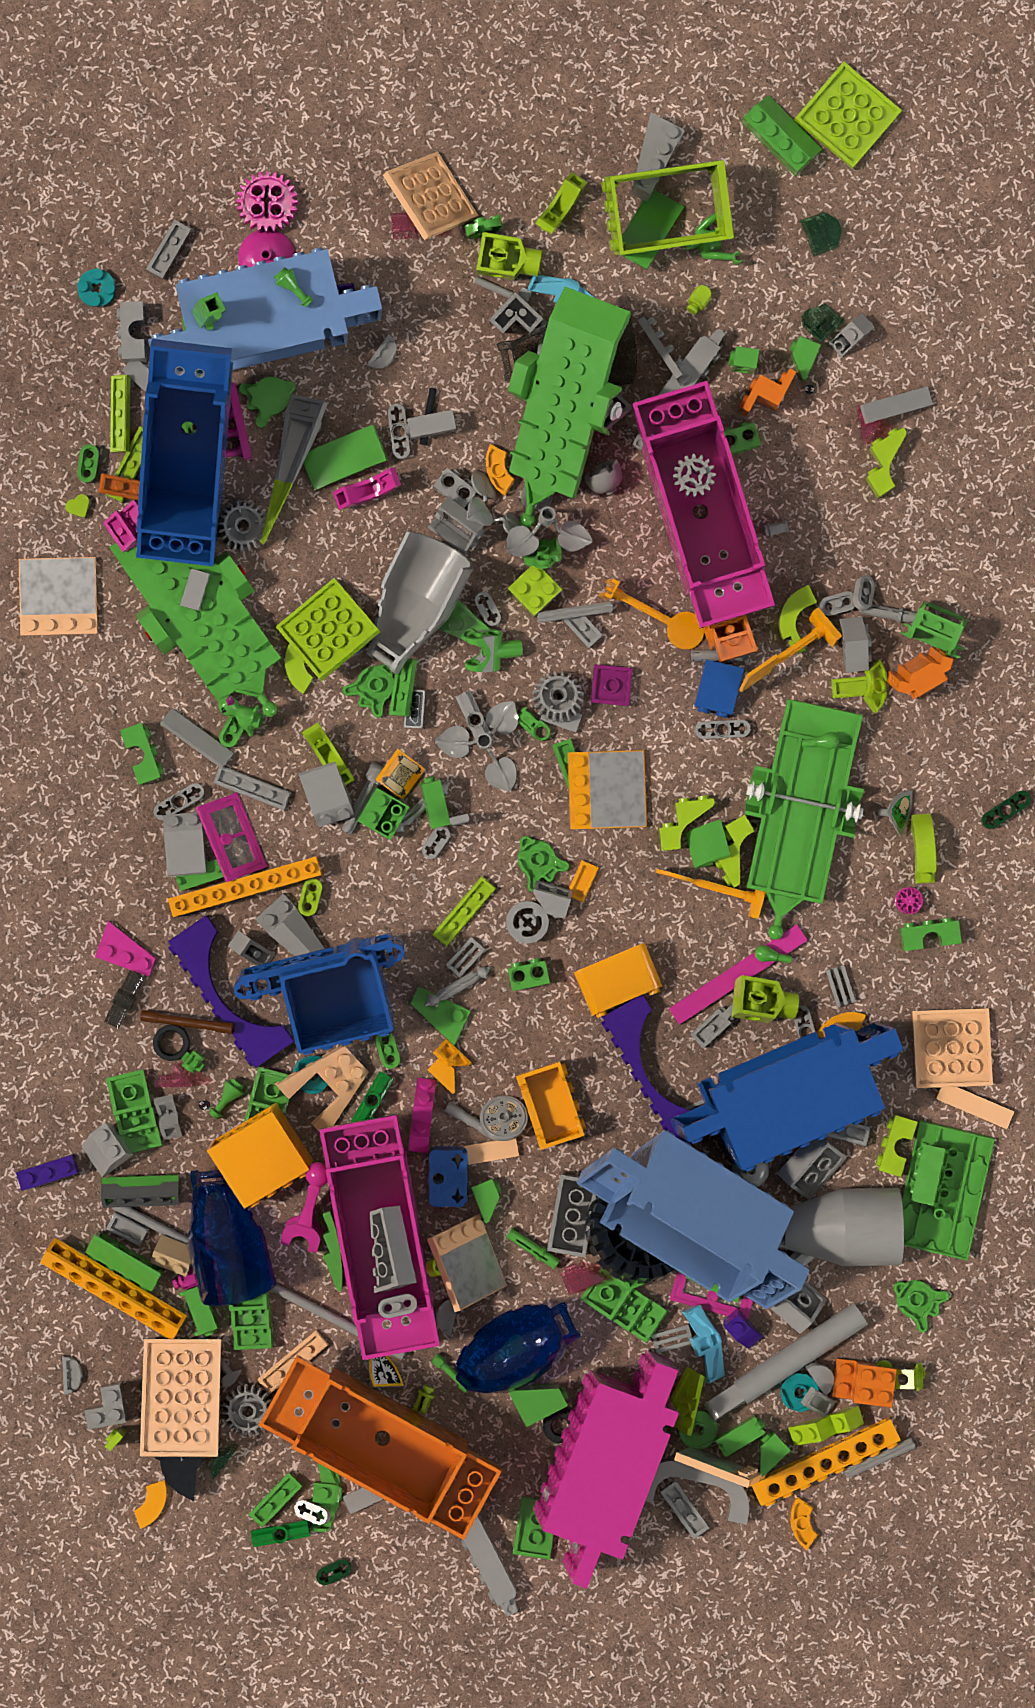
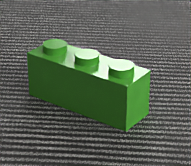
[910,1144,950,1207]

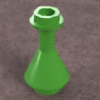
[274,267,313,308]
[209,1078,245,1120]

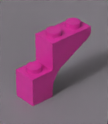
[409,1078,436,1153]

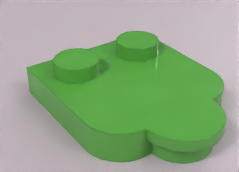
[523,538,562,569]

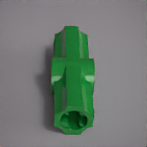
[351,1071,394,1122]
[250,1520,311,1547]

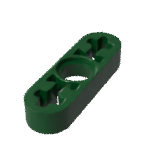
[981,791,1031,829]

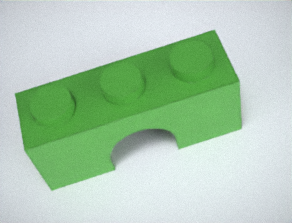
[120,723,164,785]
[899,917,962,951]

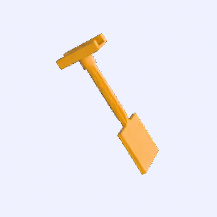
[739,607,842,692]

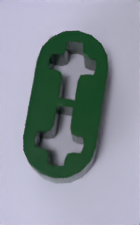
[316,1558,351,1585]

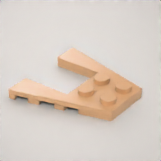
[275,1045,369,1132]

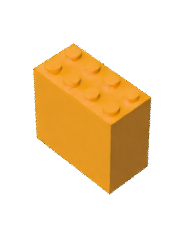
[207,1102,313,1209]

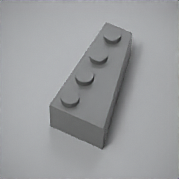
[631,113,685,202]
[370,1205,416,1293]

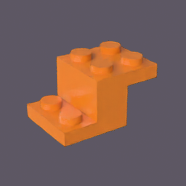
[739,368,796,418]
[703,615,758,663]
[831,1358,897,1408]

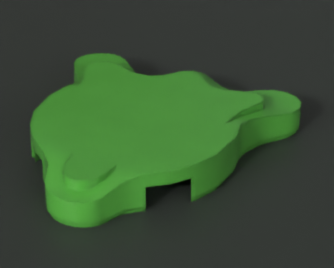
[239,377,296,428]
[343,664,394,718]
[518,836,569,892]
[893,1280,949,1333]

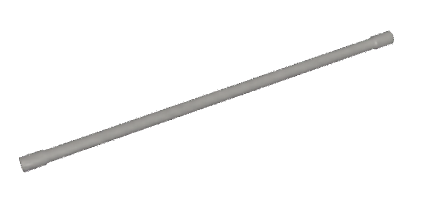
[112,1207,405,1360]

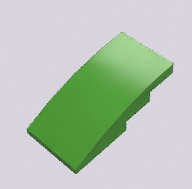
[620,190,684,270]
[304,425,388,490]
[244,1067,291,1121]
[106,1069,163,1154]
[323,1208,344,1292]
[581,1267,668,1343]
[228,1271,273,1350]

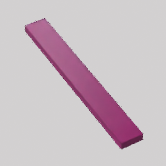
[669,924,807,1025]

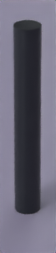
[419,388,437,446]

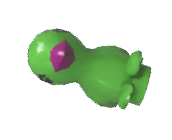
[218,695,264,737]

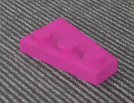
[95,921,156,976]

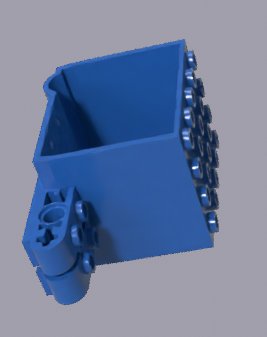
[234,932,404,1055]

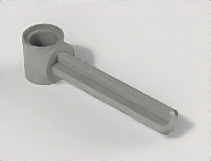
[342,762,384,834]

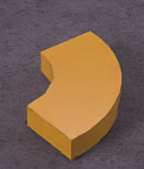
[486,444,515,496]
[817,1012,866,1039]
[134,1479,167,1529]
[790,1496,818,1550]

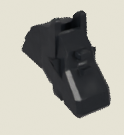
[154,1457,203,1501]

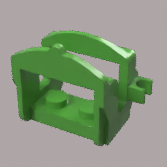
[900,600,969,658]

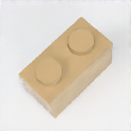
[150,1235,197,1277]

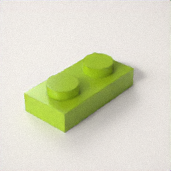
[104,1426,127,1451]

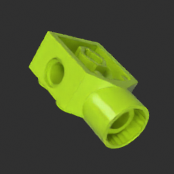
[476,232,542,280]
[731,975,799,1023]

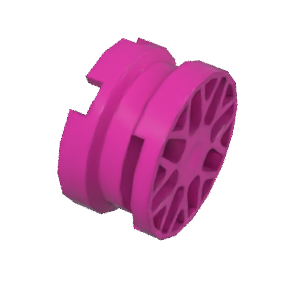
[895,887,923,914]

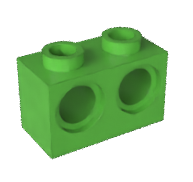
[728,346,759,375]
[724,421,761,455]
[508,958,550,991]

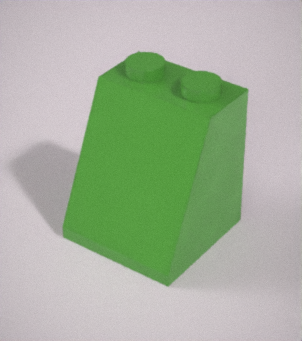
[509,1383,569,1427]

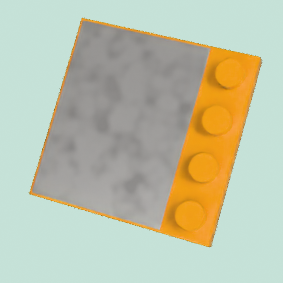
[567,750,647,830]

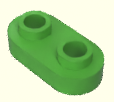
[77,444,100,483]
[219,716,244,748]
[375,1033,400,1069]

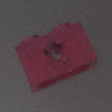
[391,212,419,240]

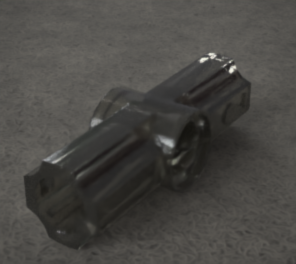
[104,970,145,1029]

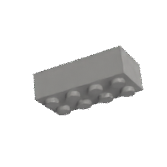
[547,1173,596,1257]

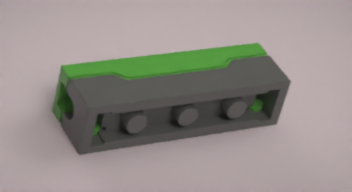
[101,1174,181,1208]

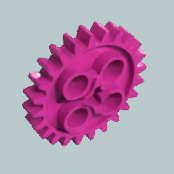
[236,171,298,234]

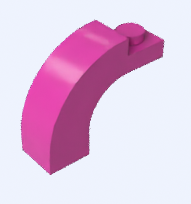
[333,467,401,510]

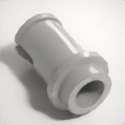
[763,520,789,538]

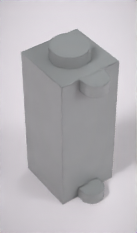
[404,410,456,440]

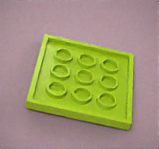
[794,62,902,169]
[276,578,380,682]

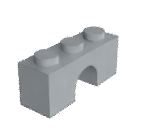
[117,301,147,363]

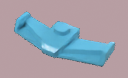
[527,274,595,304]
[681,1305,725,1384]

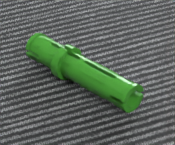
[506,1227,560,1270]

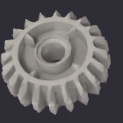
[218,500,266,552]
[532,671,584,723]
[222,1384,272,1437]

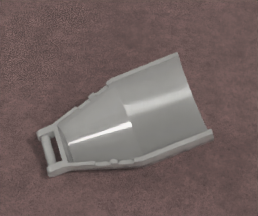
[367,531,474,674]
[778,1188,904,1266]

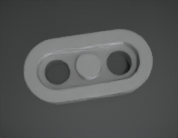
[853,575,875,611]
[819,591,855,616]
[378,1293,417,1318]

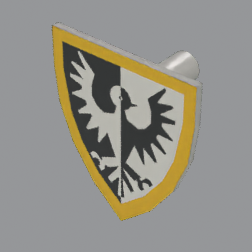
[368,1356,404,1388]

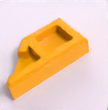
[433,1038,472,1067]
[428,1059,455,1094]

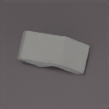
[154,1095,182,1140]

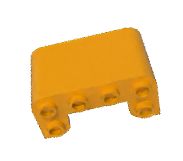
[516,1061,587,1150]

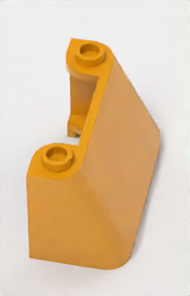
[574,943,663,1018]

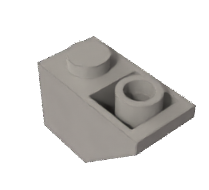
[829,313,875,357]

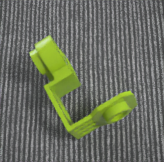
[876,1360,925,1391]

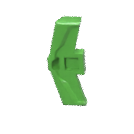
[310,1463,343,1532]

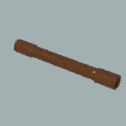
[140,1010,235,1035]

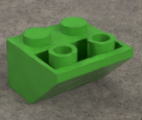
[357,788,410,840]

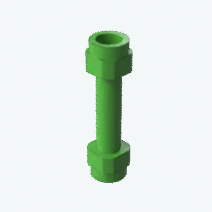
[431,1353,472,1393]

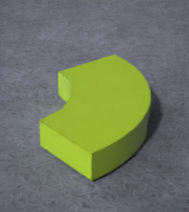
[285,644,313,694]
[863,659,888,713]

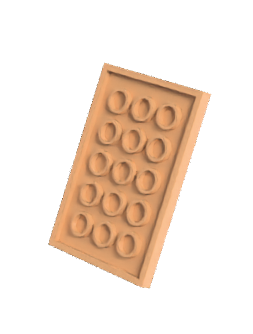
[140,1339,222,1457]

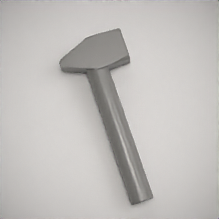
[474,276,532,302]
[198,1334,242,1389]

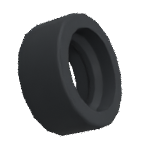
[153,1025,190,1061]

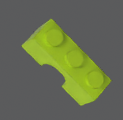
[875,1114,918,1177]

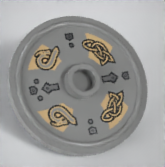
[480,1096,528,1141]

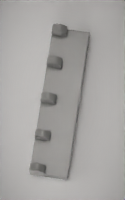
[638,316,692,386]

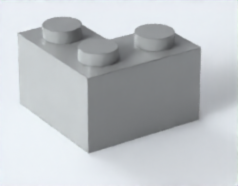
[489,291,543,333]
[839,617,872,673]
[85,1381,128,1429]

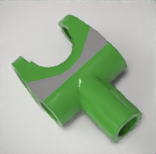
[465,629,523,672]

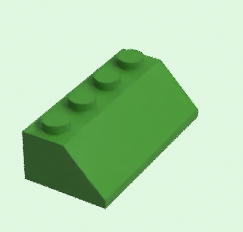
[742,95,823,176]
[85,1231,165,1292]

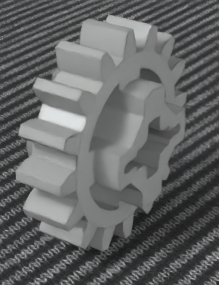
[673,454,716,497]

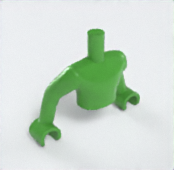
[685,213,743,265]

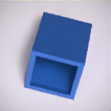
[694,660,744,718]

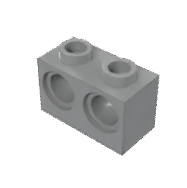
[433,468,478,509]

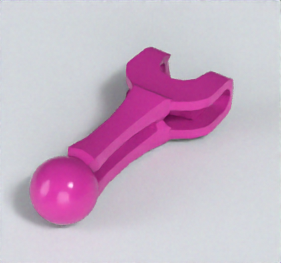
[281,1162,328,1253]

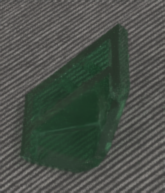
[800,212,842,257]
[801,304,844,343]
[210,1443,239,1480]

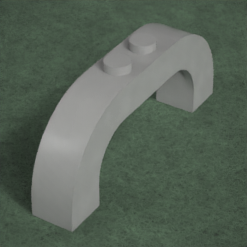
[646,1458,749,1525]

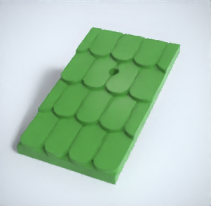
[902,1119,995,1261]

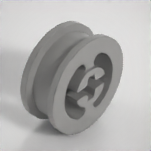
[506,901,549,943]

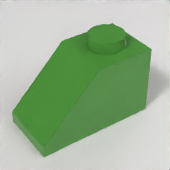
[790,336,821,383]
[471,1178,502,1224]
[759,1431,791,1477]

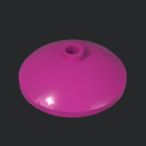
[238,229,295,267]

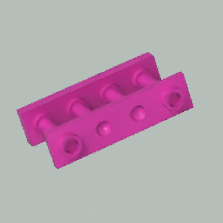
[226,382,252,461]

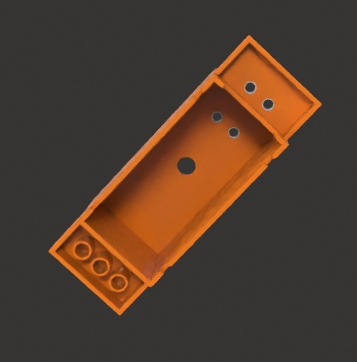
[259,1355,502,1540]

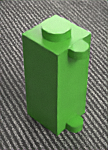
[191,292,226,331]
[419,776,450,829]
[176,859,224,891]
[179,1283,219,1337]
[715,1415,766,1458]

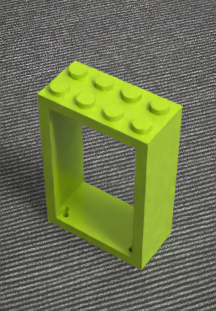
[602,160,734,255]

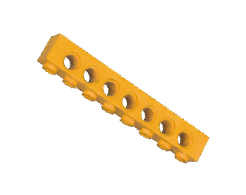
[168,857,322,917]
[40,1238,187,1339]
[752,1417,900,1507]

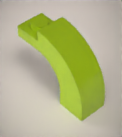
[535,172,588,234]
[779,585,817,655]
[302,722,355,785]
[911,813,936,884]

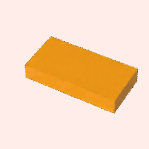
[569,860,599,903]

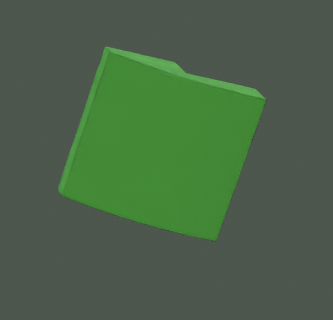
[685,819,731,869]

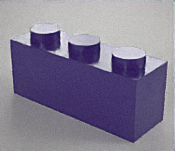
[16,1154,80,1191]

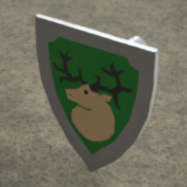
[878,791,912,837]

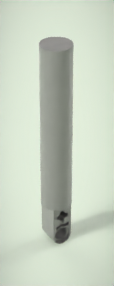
[704,1303,868,1422]

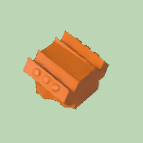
[886,646,953,699]

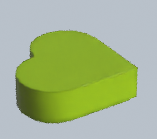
[65,494,90,518]

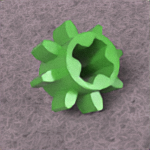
[181,1050,205,1074]

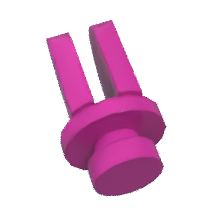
[172,1267,203,1290]

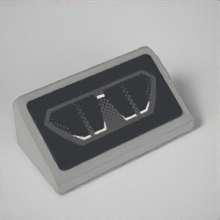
[404,690,426,729]

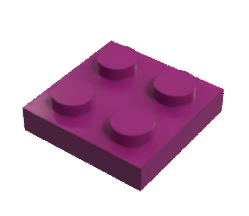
[591,664,633,707]

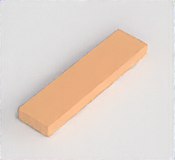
[936,1087,1014,1129]
[454,1138,519,1166]
[257,1330,329,1394]

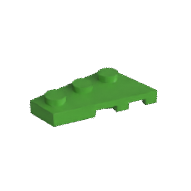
[439,599,491,648]
[411,987,471,1045]

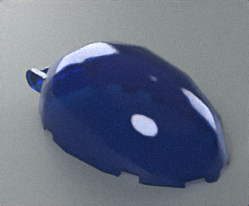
[456,1302,581,1394]

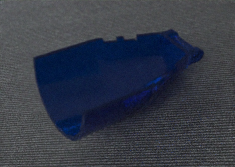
[187,1170,277,1307]

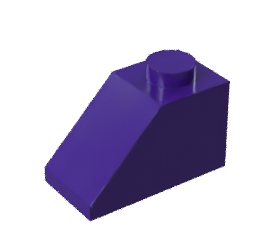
[723,1308,763,1349]

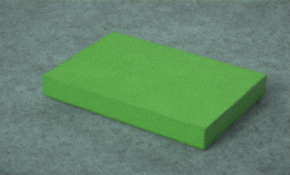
[513,1496,554,1560]

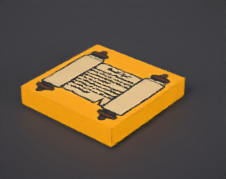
[375,749,425,800]

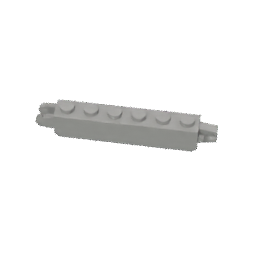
[632,329,725,452]
[461,1514,518,1616]

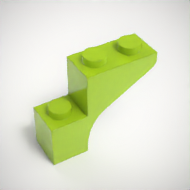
[865,427,906,499]
[659,795,714,851]
[714,815,754,888]
[788,1405,864,1446]

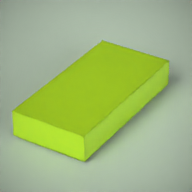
[831,676,868,699]

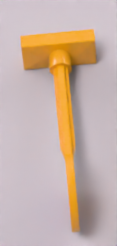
[598,578,704,650]
[655,869,765,919]

